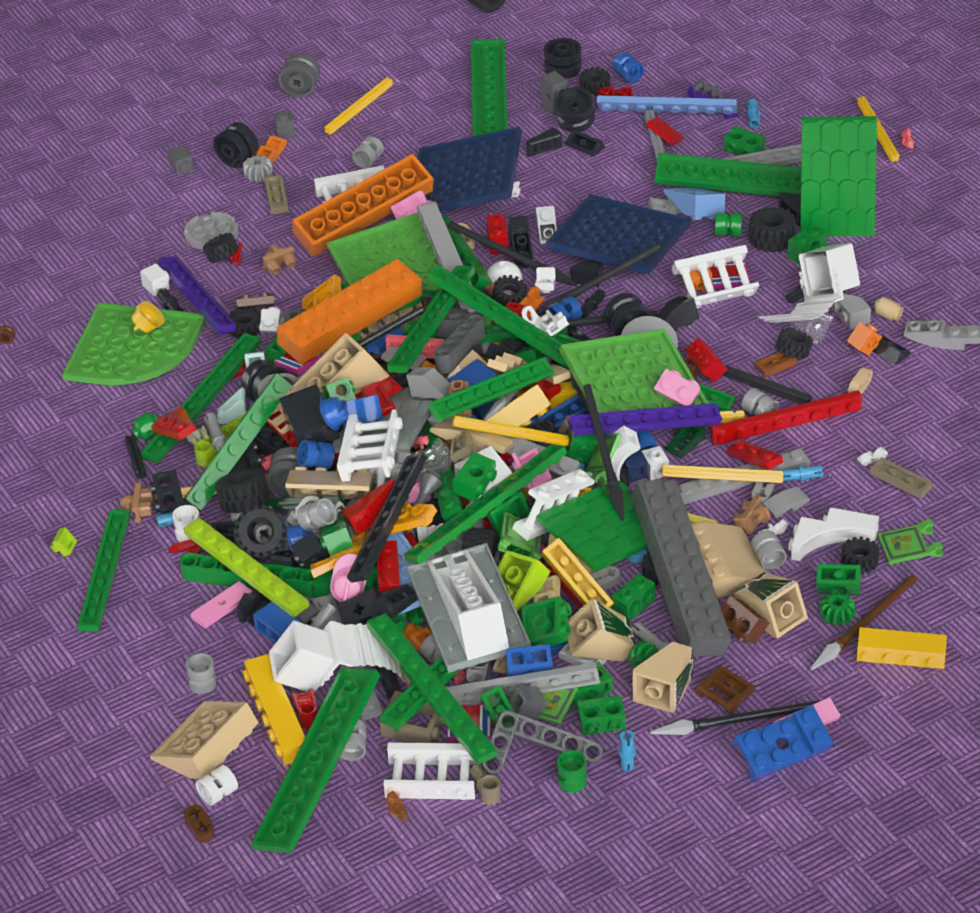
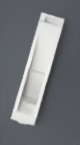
[788,507,879,561]

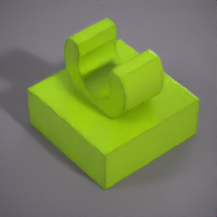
[50,527,77,557]

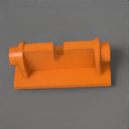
[518,286,545,320]

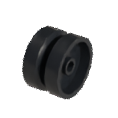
[544,38,582,79]
[555,87,595,132]
[213,122,259,168]
[604,293,652,336]
[241,359,289,402]

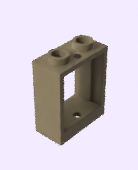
[380,691,445,743]

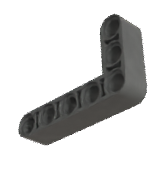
[434,312,485,374]
[482,711,603,775]

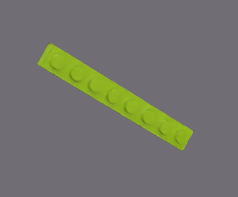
[183,518,309,618]

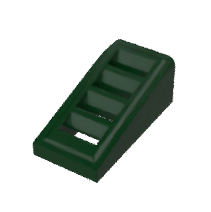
[665,426,706,459]

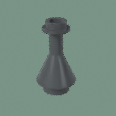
[410,470,442,507]

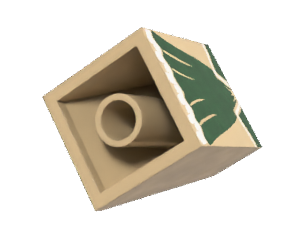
[733,572,808,639]
[567,598,636,662]
[633,642,693,713]

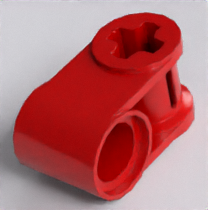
[291,688,318,730]

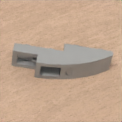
[904,320,980,350]

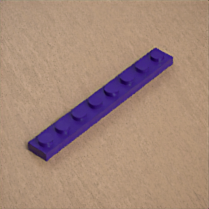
[158,256,236,334]
[567,403,722,437]

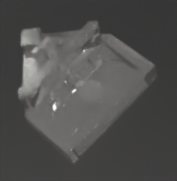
[789,313,834,345]
[418,438,453,475]

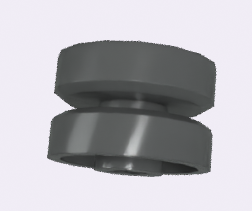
[278,53,320,98]
[267,447,315,498]

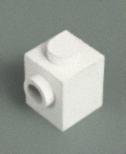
[140,264,170,296]
[641,446,669,481]

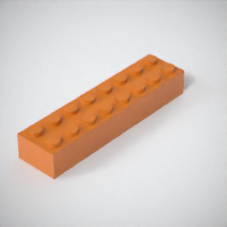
[292,154,434,257]
[277,259,422,365]

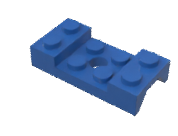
[732,705,834,782]

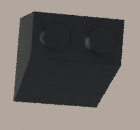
[279,384,340,446]

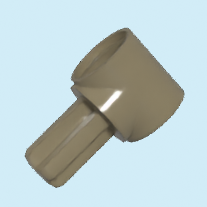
[469,764,501,805]

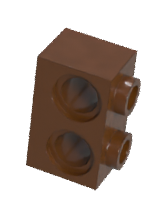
[721,596,769,644]

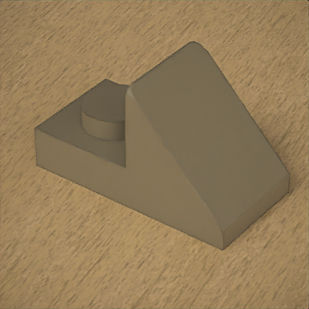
[449,429,480,463]

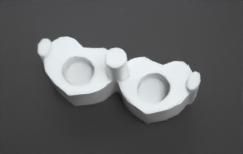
[857,447,888,466]
[758,519,788,535]

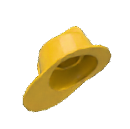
[132,301,165,333]

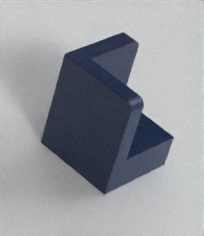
[624,449,647,482]

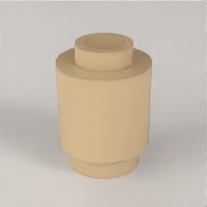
[874,297,904,321]

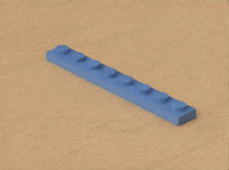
[597,96,737,115]

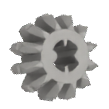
[243,155,273,183]

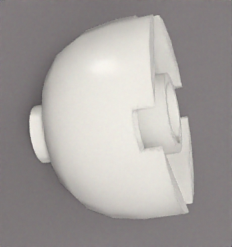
[487,261,523,295]

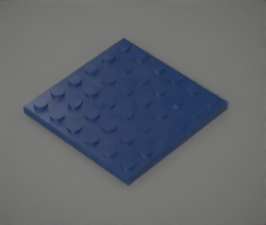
[418,127,522,212]
[546,194,691,274]

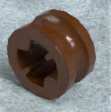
[0,325,16,344]

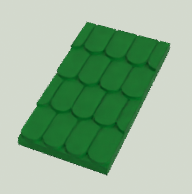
[800,116,877,237]
[535,480,648,574]

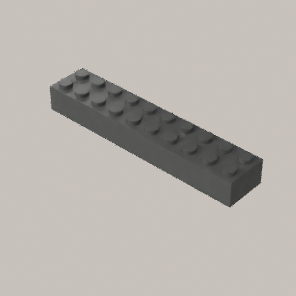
[631,480,731,657]

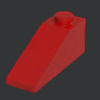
[341,478,395,535]

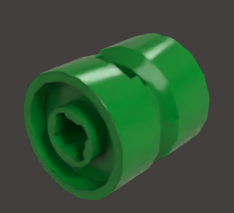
[715,212,742,237]
[557,750,587,793]

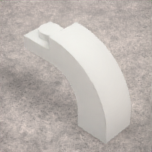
[594,426,641,482]

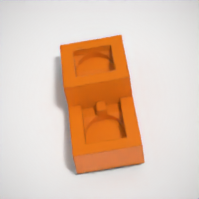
[255,135,288,163]
[402,623,432,651]

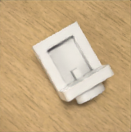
[535,267,556,293]
[259,307,283,333]

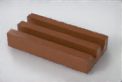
[754,352,797,378]

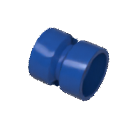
[613,52,644,83]
[546,296,582,320]
[297,440,334,469]

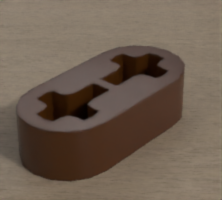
[184,805,215,843]

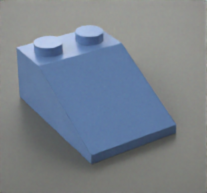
[664,187,725,220]

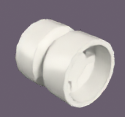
[172,505,200,542]
[195,765,238,806]

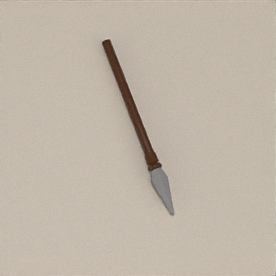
[810,575,917,670]

